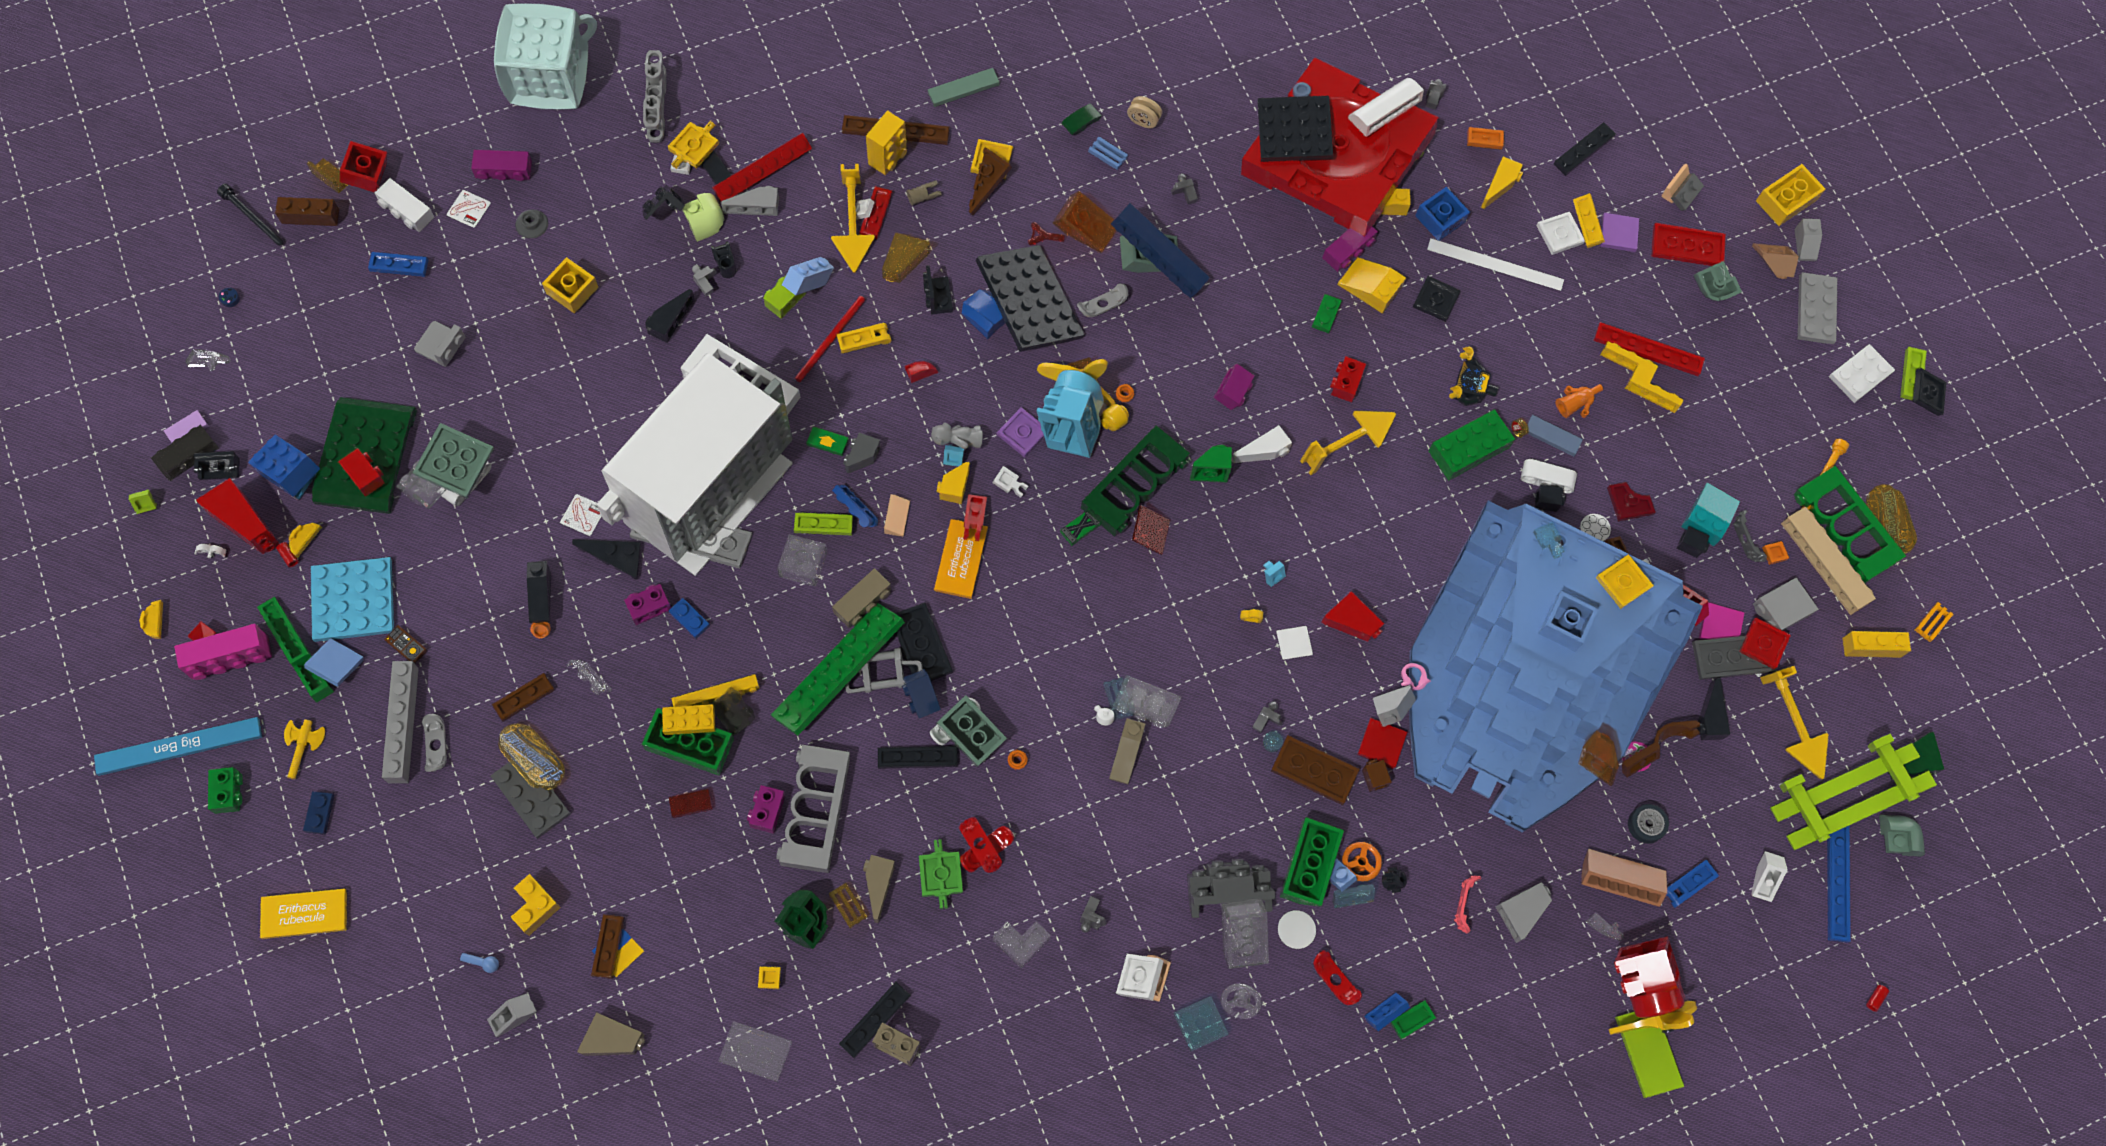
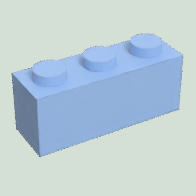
[782,257,834,295]

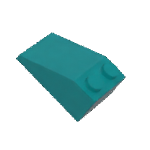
[1681,483,1740,546]

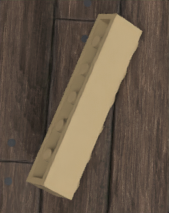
[1781,507,1876,615]

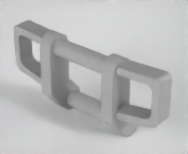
[845,648,923,694]

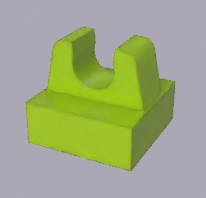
[129,490,157,514]

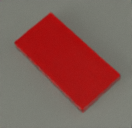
[1651,223,1726,266]

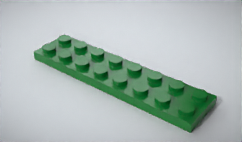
[771,603,905,736]

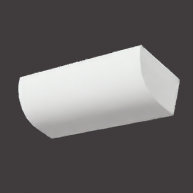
[1348,78,1424,137]

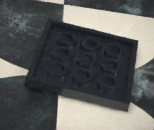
[1257,96,1333,162]

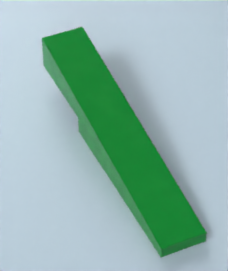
[257,596,334,703]

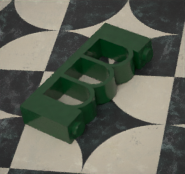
[1081,425,1190,537]

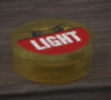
[1511,418,1529,438]

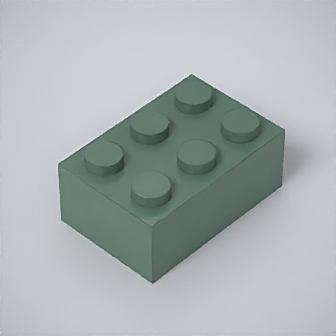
[936,695,1007,767]

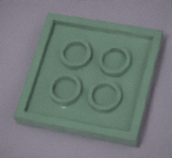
[413,423,494,498]

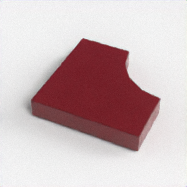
[1607,482,1656,522]

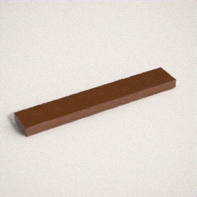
[842,115,950,145]

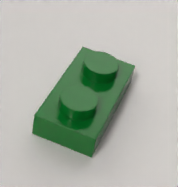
[1312,294,1342,334]

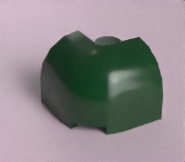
[774,890,828,949]

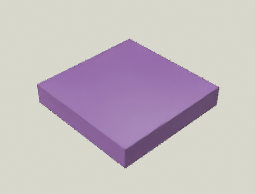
[1600,213,1639,252]
[997,407,1044,458]

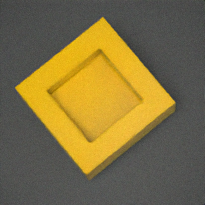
[758,967,781,989]

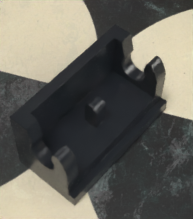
[194,451,240,480]

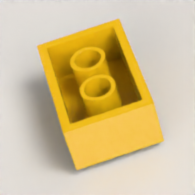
[866,110,907,176]
[1756,164,1826,226]

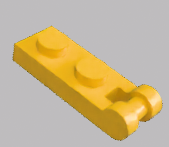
[837,323,892,353]

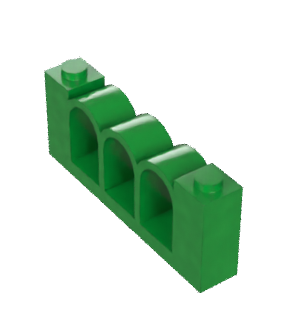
[1794,465,1906,583]

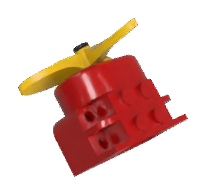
[1609,936,1697,1035]

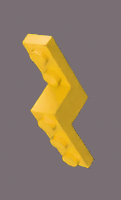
[1600,341,1683,413]

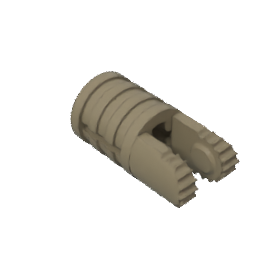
[906,180,942,206]

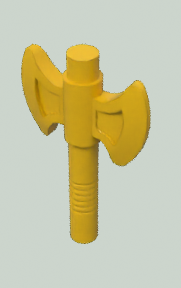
[284,720,325,779]

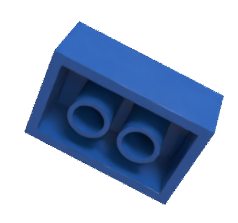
[248,435,320,497]

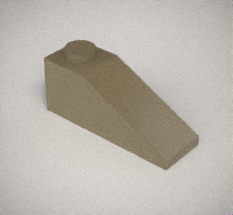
[1109,718,1145,785]
[863,855,895,923]

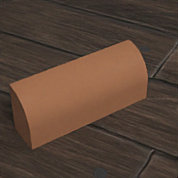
[1582,849,1667,907]

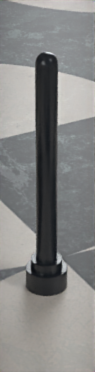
[217,183,283,246]

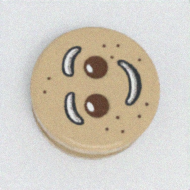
[1127,96,1162,128]

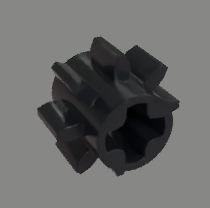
[1382,867,1407,893]

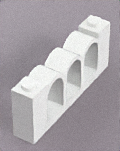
[681,334,800,415]

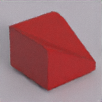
[188,621,217,641]

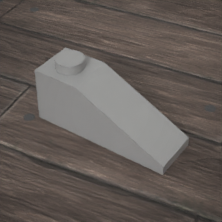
[721,186,779,216]

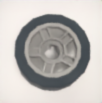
[1628,804,1669,844]

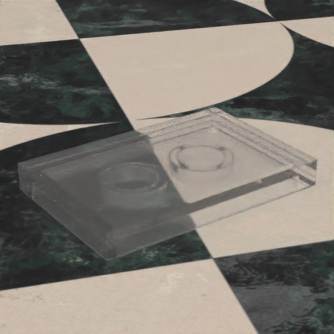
[718,1021,792,1082]

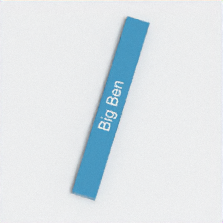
[94,717,262,776]

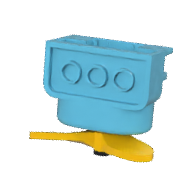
[1037,359,1116,458]

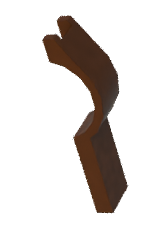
[1622,720,1700,778]

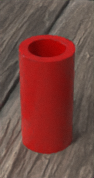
[276,542,299,567]
[1866,985,1890,1012]

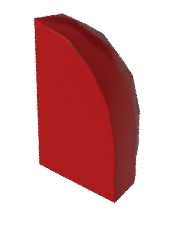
[904,361,939,383]

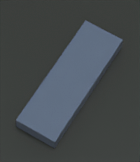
[1524,415,1583,457]

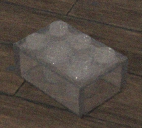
[1221,898,1269,969]

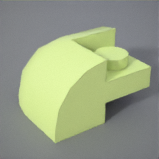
[682,193,725,242]

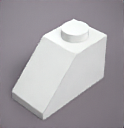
[1752,852,1787,902]

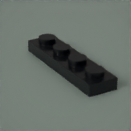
[1554,122,1616,176]

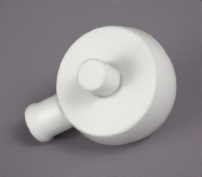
[1094,705,1115,725]

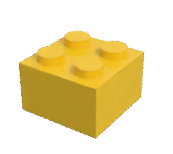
[542,257,599,314]

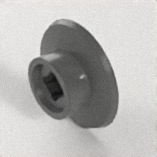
[515,210,548,238]

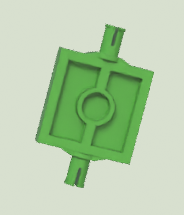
[919,839,963,909]

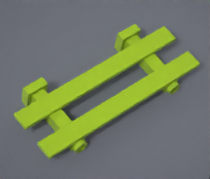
[1770,734,1937,851]

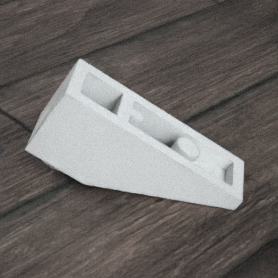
[1231,425,1292,463]

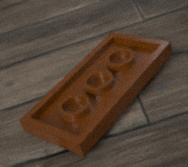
[1271,735,1359,805]

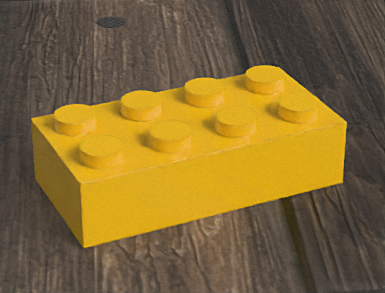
[662,704,715,735]

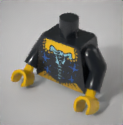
[1449,347,1498,406]

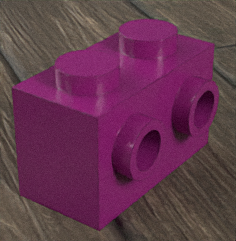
[1214,364,1254,410]
[624,584,671,626]
[747,785,786,834]

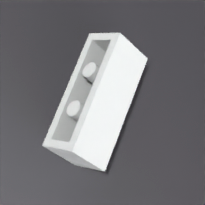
[375,178,435,232]

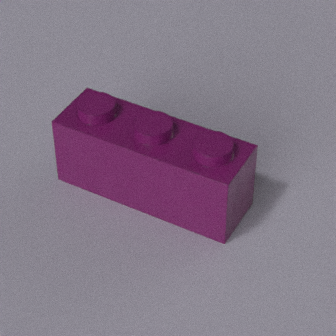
[471,150,532,181]
[1322,227,1378,272]

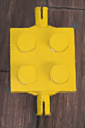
[668,121,719,169]

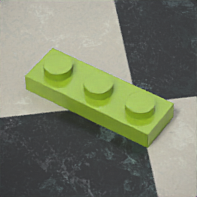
[1900,347,1927,400]
[794,513,853,535]

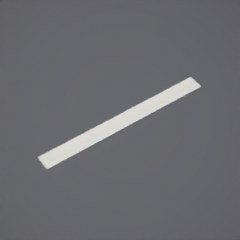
[1427,239,1564,291]

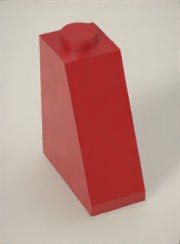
[1322,591,1384,642]

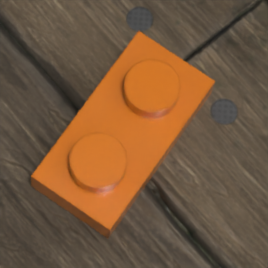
[1467,127,1504,150]

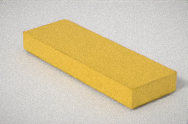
[1573,193,1605,248]

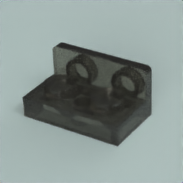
[709,687,755,736]

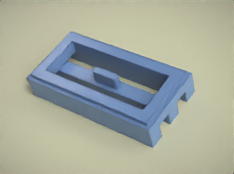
[1088,137,1128,170]

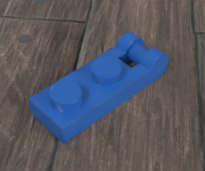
[832,485,878,527]
[1666,860,1719,908]

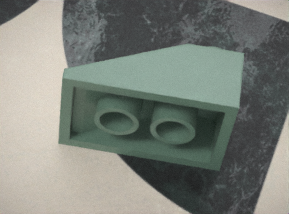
[1120,234,1178,273]

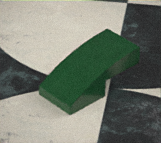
[1061,103,1102,135]

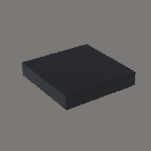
[1413,276,1460,322]
[1913,368,1947,416]

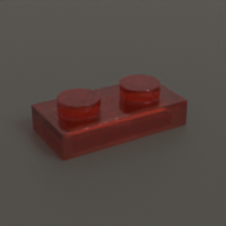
[668,789,713,818]

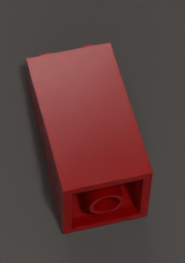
[196,478,280,554]

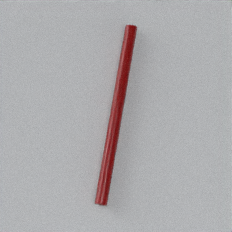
[795,296,865,382]

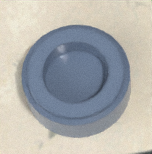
[1293,82,1311,97]

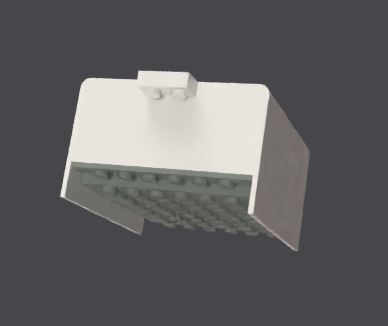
[596,353,793,576]

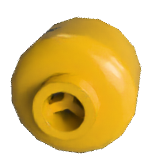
[1101,404,1129,431]

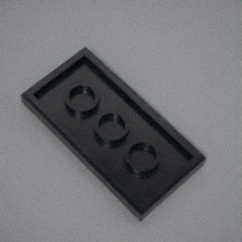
[895,603,953,681]

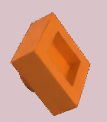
[1762,541,1789,565]

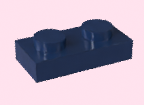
[303,791,335,835]

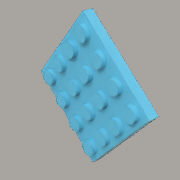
[311,557,394,642]

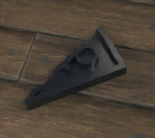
[572,539,641,579]

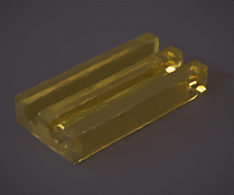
[829,883,867,929]

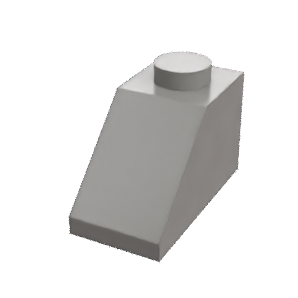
[1795,219,1822,261]
[1373,685,1416,727]
[487,994,537,1037]

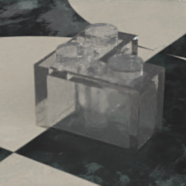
[993,921,1051,969]

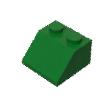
[1190,445,1232,483]

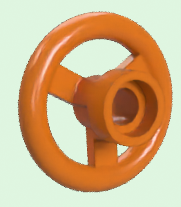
[1342,842,1382,882]

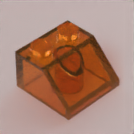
[1578,730,1619,786]

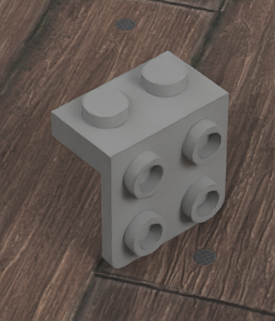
[414,321,466,367]

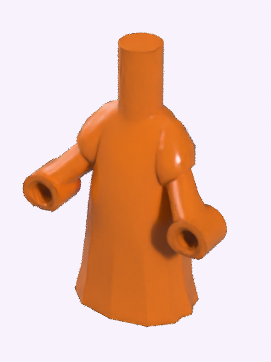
[1555,384,1603,418]

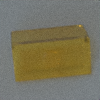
[306,158,348,193]

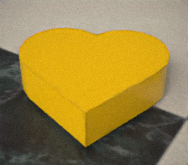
[1240,609,1264,623]

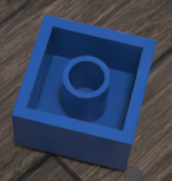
[1415,187,1470,241]

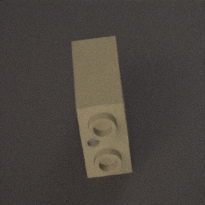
[872,1023,921,1067]

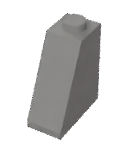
[1496,882,1552,943]

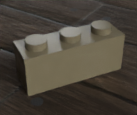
[832,568,891,628]

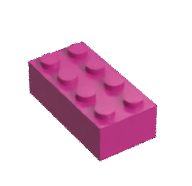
[174,624,272,680]

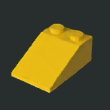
[1337,258,1406,314]

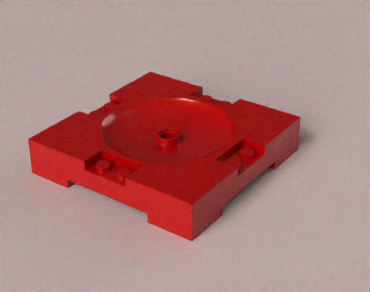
[1241,58,1439,236]

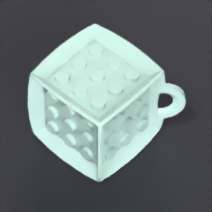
[494,3,597,109]

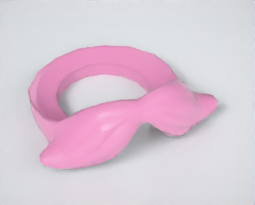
[1401,663,1431,691]

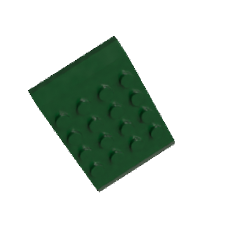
[312,397,417,514]

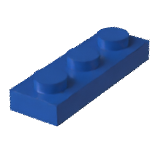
[368,252,428,277]

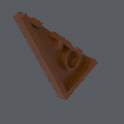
[969,147,1012,216]

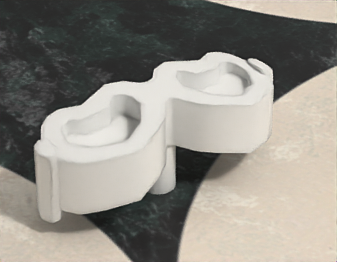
[195,544,227,558]

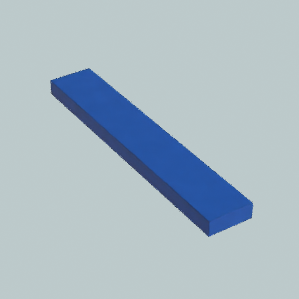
[1827,825,1851,943]

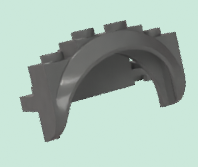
[1187,859,1275,918]

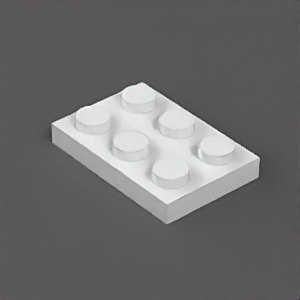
[1829,344,1895,403]

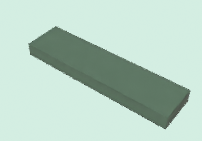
[928,68,999,107]

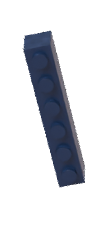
[1111,203,1210,299]

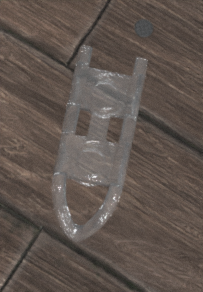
[566,660,612,695]

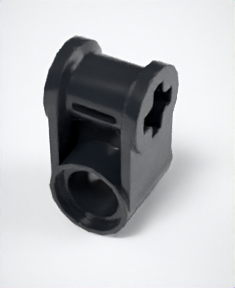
[711,241,736,278]

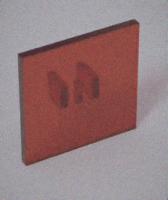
[1132,505,1170,555]

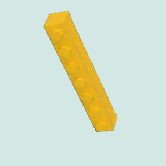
[671,674,760,707]

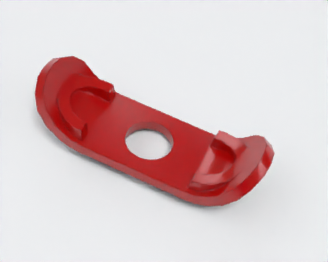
[959,817,1002,873]
[960,826,1014,873]
[1313,950,1362,1005]

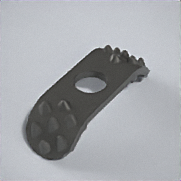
[1733,510,1767,562]

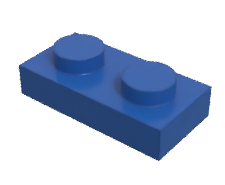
[669,598,710,639]
[1364,993,1410,1031]

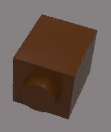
[1362,759,1392,792]

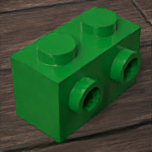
[208,767,243,814]

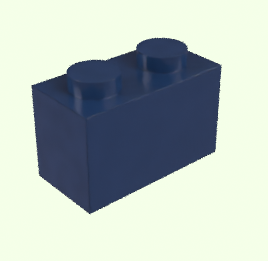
[902,670,941,719]

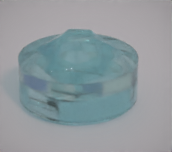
[1263,732,1283,752]

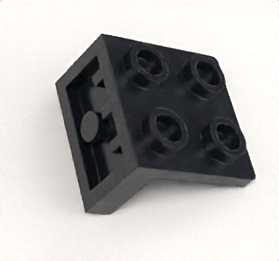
[642,184,685,220]
[923,265,953,315]

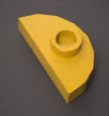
[289,523,322,558]
[139,600,163,639]

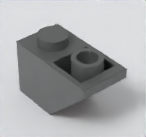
[843,433,881,473]

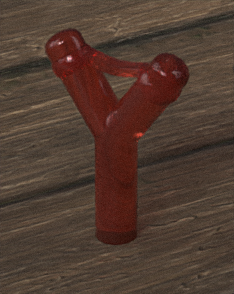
[1028,222,1065,246]

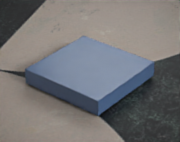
[304,638,363,687]

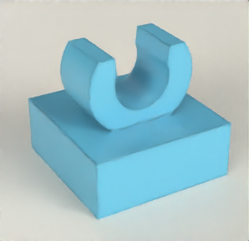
[943,444,964,466]
[1263,561,1286,587]

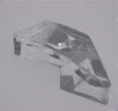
[185,349,231,371]
[1585,913,1624,941]

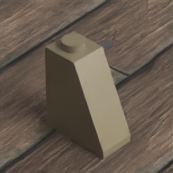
[577,1012,645,1056]

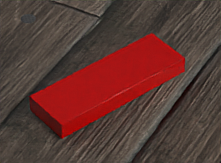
[860,186,892,239]

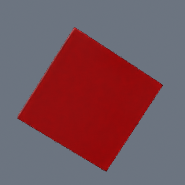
[1739,618,1791,669]
[1357,718,1407,769]

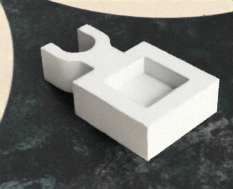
[992,466,1028,498]

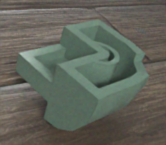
[1693,261,1742,301]
[1879,815,1925,857]

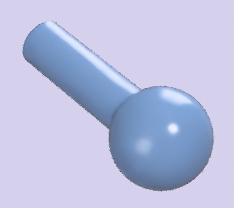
[460,953,499,973]

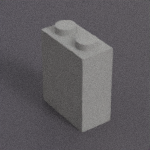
[1753,578,1818,631]

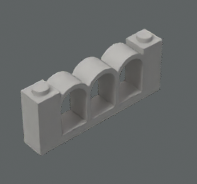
[777,745,850,873]

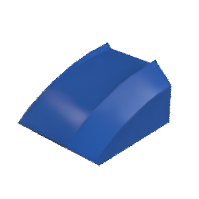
[962,289,1005,339]

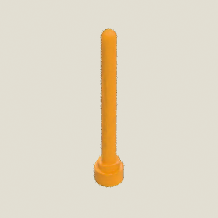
[1801,439,1849,510]

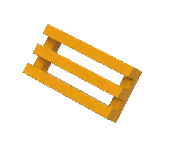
[1914,602,1953,642]

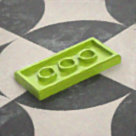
[1615,1012,1684,1098]

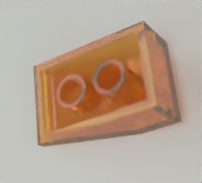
[1052,191,1116,253]

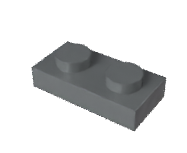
[1671,173,1704,211]

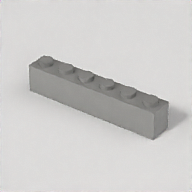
[382,661,419,783]

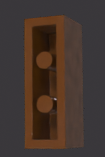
[275,197,340,226]

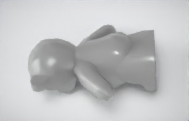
[931,423,983,449]

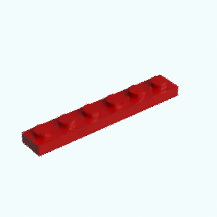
[712,133,812,202]
[1593,322,1705,376]

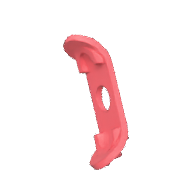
[1454,875,1482,934]

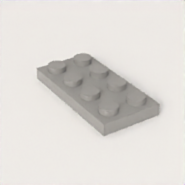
[1798,272,1837,344]

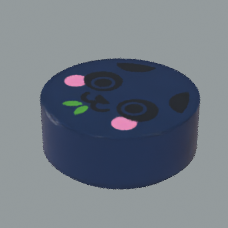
[219,288,240,307]

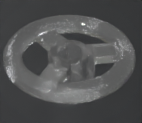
[1221,984,1262,1019]

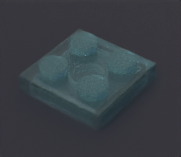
[1173,996,1229,1052]

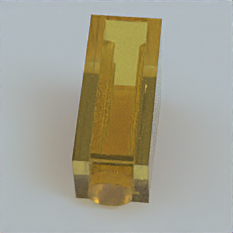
[882,232,930,283]

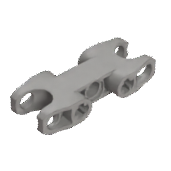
[643,50,666,142]

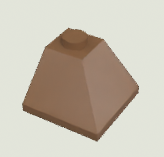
[1752,243,1799,279]

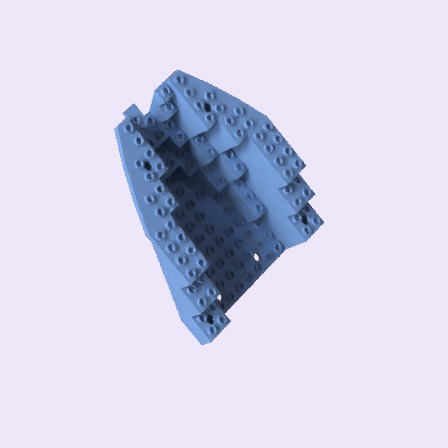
[1409,501,1703,833]

